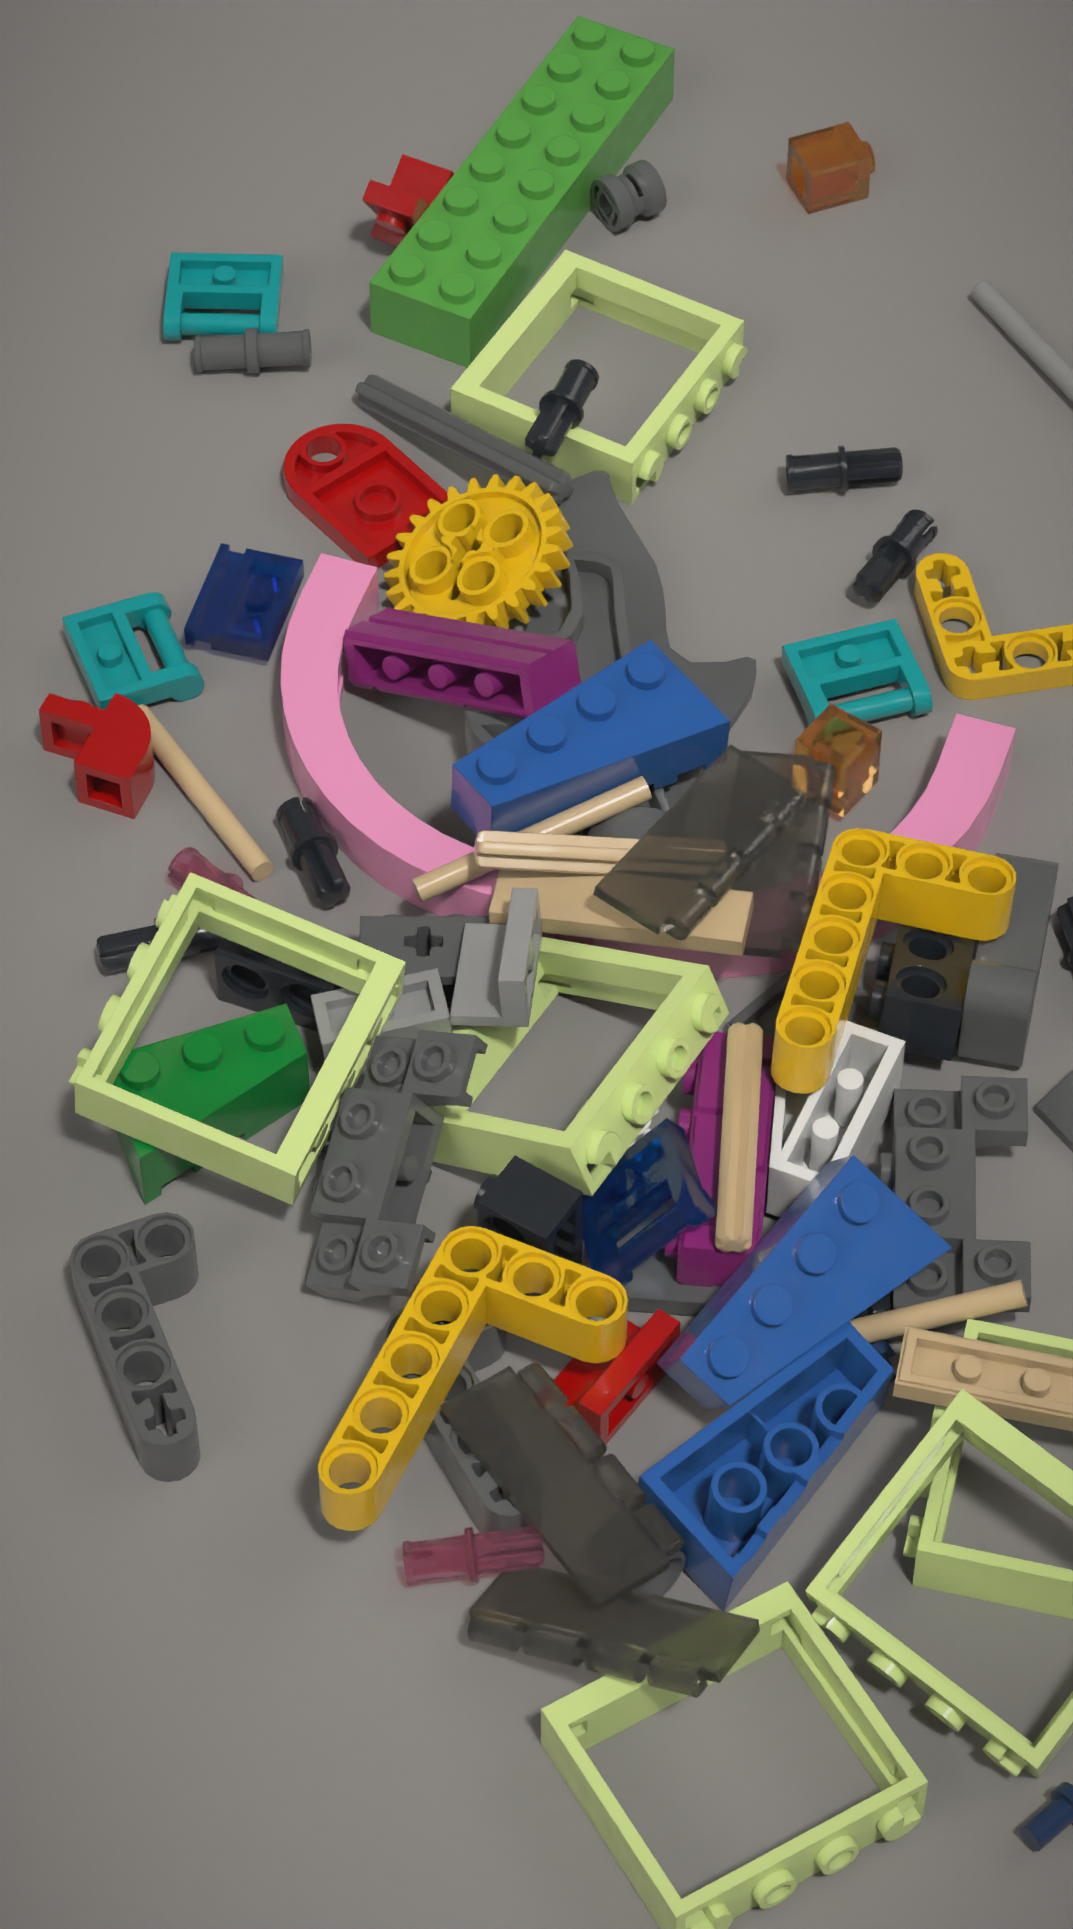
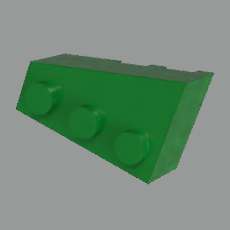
[113,1004,310,1205]

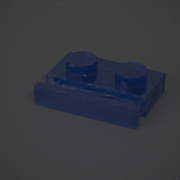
[184,543,304,661]

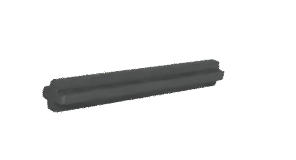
[355,374,574,505]

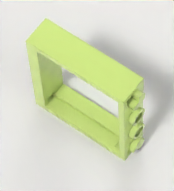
[450,250,748,505]
[69,872,406,1205]
[431,937,729,1196]
[903,1319,1073,1619]
[805,1389,1073,1779]
[541,1581,928,1929]

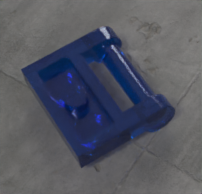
[583,1118,716,1287]

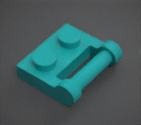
[163,252,284,341]
[62,592,205,710]
[781,618,933,740]

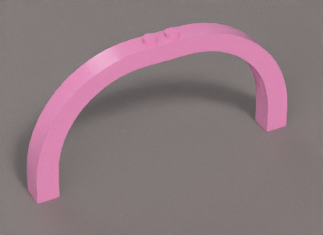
[280,553,1016,978]

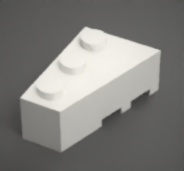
[766,1021,905,1218]

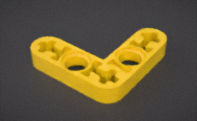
[914,553,1073,700]

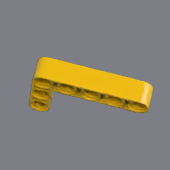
[771,828,1016,1094]
[318,1226,628,1531]

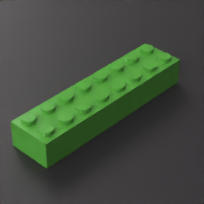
[369,16,675,368]

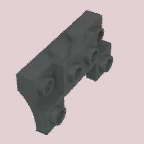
[305,1030,488,1302]
[879,1076,1032,1331]

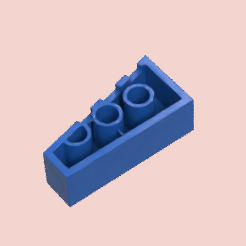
[451,639,730,835]
[656,1155,952,1410]
[632,1322,894,1613]

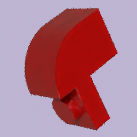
[362,154,454,247]
[39,693,155,819]

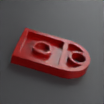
[283,424,448,569]

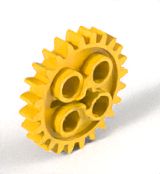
[384,474,573,629]

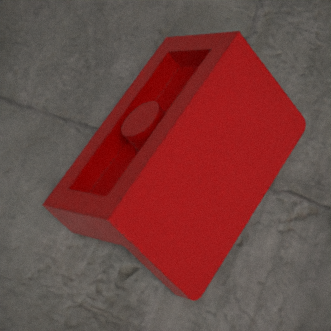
[536,1308,681,1452]

